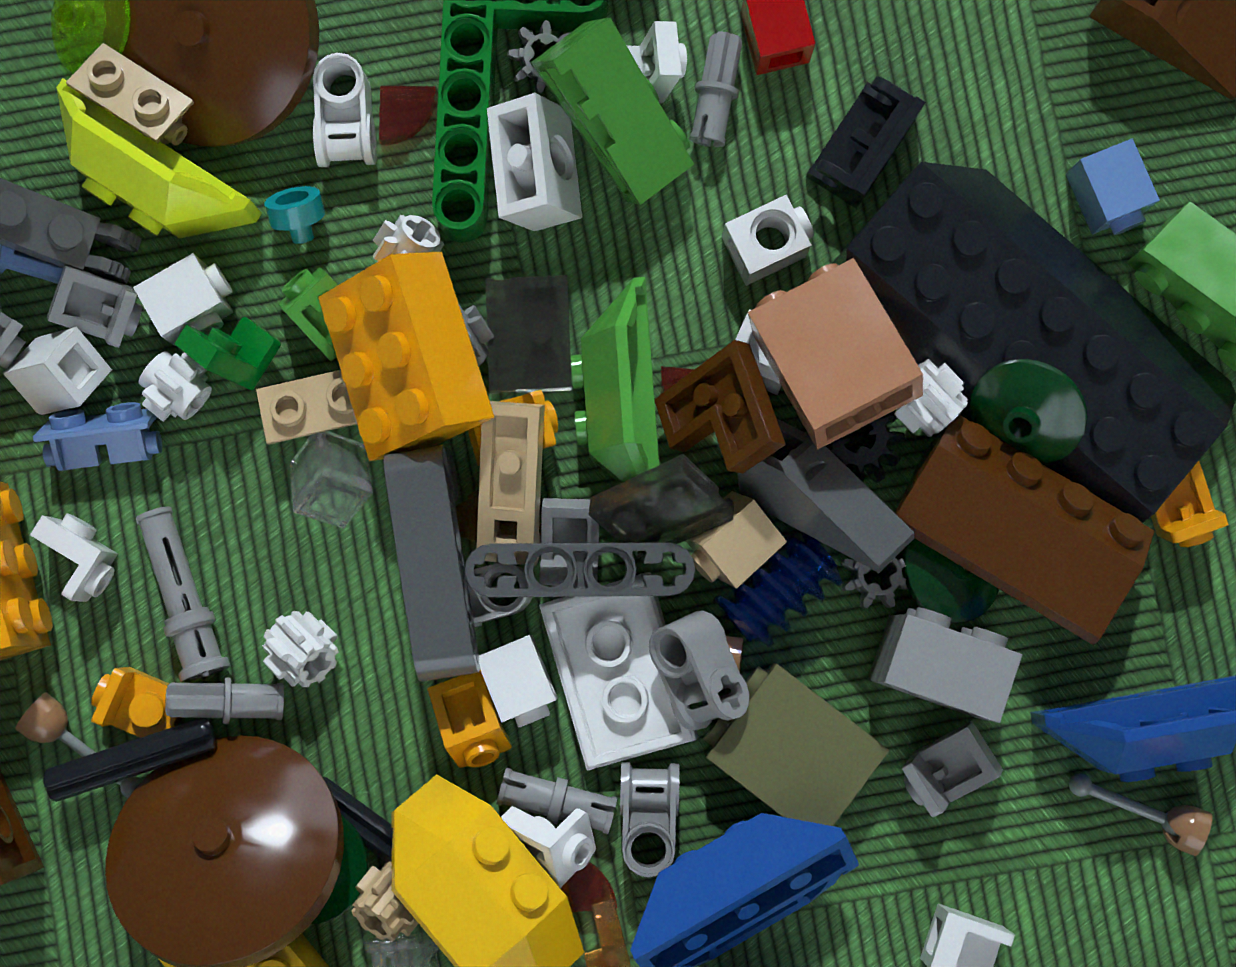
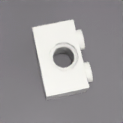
[487,93,582,231]

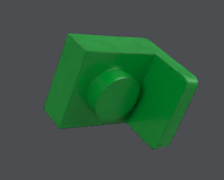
[174,317,281,391]

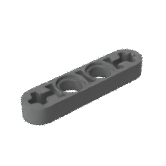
[465,542,695,597]

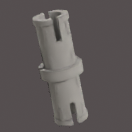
[496,768,617,834]

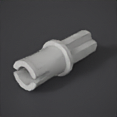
[689,32,742,147]
[165,678,284,724]

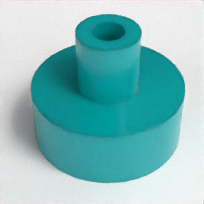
[264,186,325,244]

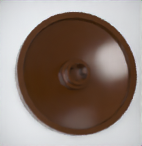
[104,0,319,147]
[105,736,344,967]

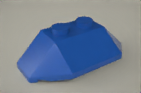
[1030,675,1236,782]
[630,813,859,967]

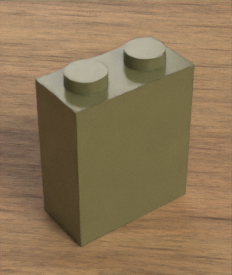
[703,663,890,826]

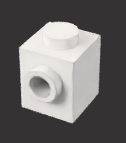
[133,253,234,346]

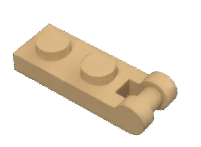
[477,401,545,566]

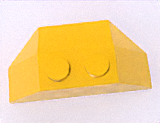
[391,774,585,967]

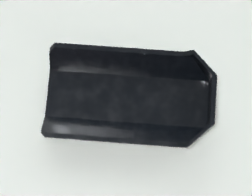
[833,162,1236,523]

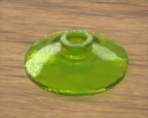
[51,0,131,73]

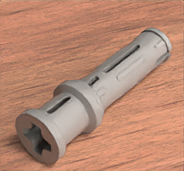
[136,506,231,683]

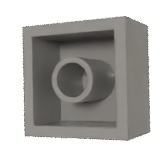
[867,607,1023,723]

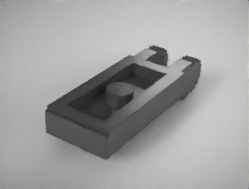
[0,178,142,284]

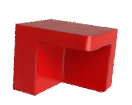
[741,0,816,75]

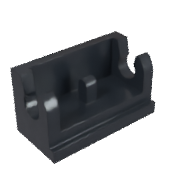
[806,76,926,209]

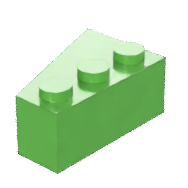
[531,17,694,205]
[1127,202,1236,371]

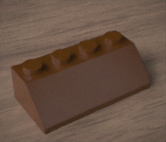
[895,415,1154,645]

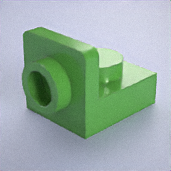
[278,267,338,361]

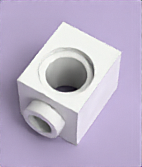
[722,194,814,286]
[479,635,558,728]

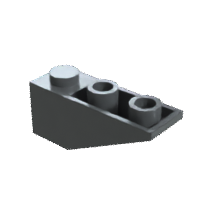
[738,419,914,573]

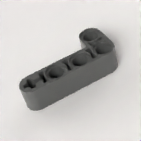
[384,445,480,682]

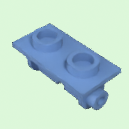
[33,402,162,471]

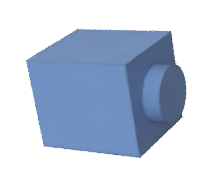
[1066,138,1160,235]

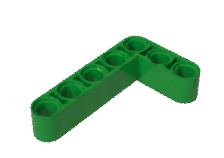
[432,0,608,243]

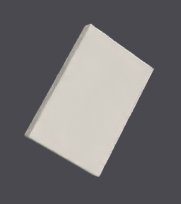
[539,572,699,771]

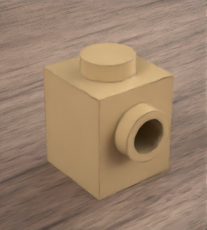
[682,491,787,589]

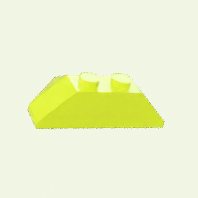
[56,78,262,239]

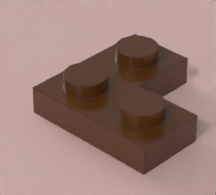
[654,340,786,474]

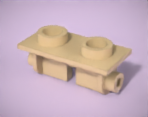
[66,43,194,145]
[256,370,357,445]

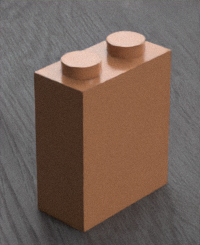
[748,258,923,450]

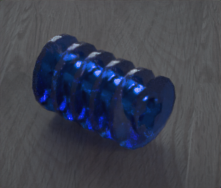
[713,531,844,647]

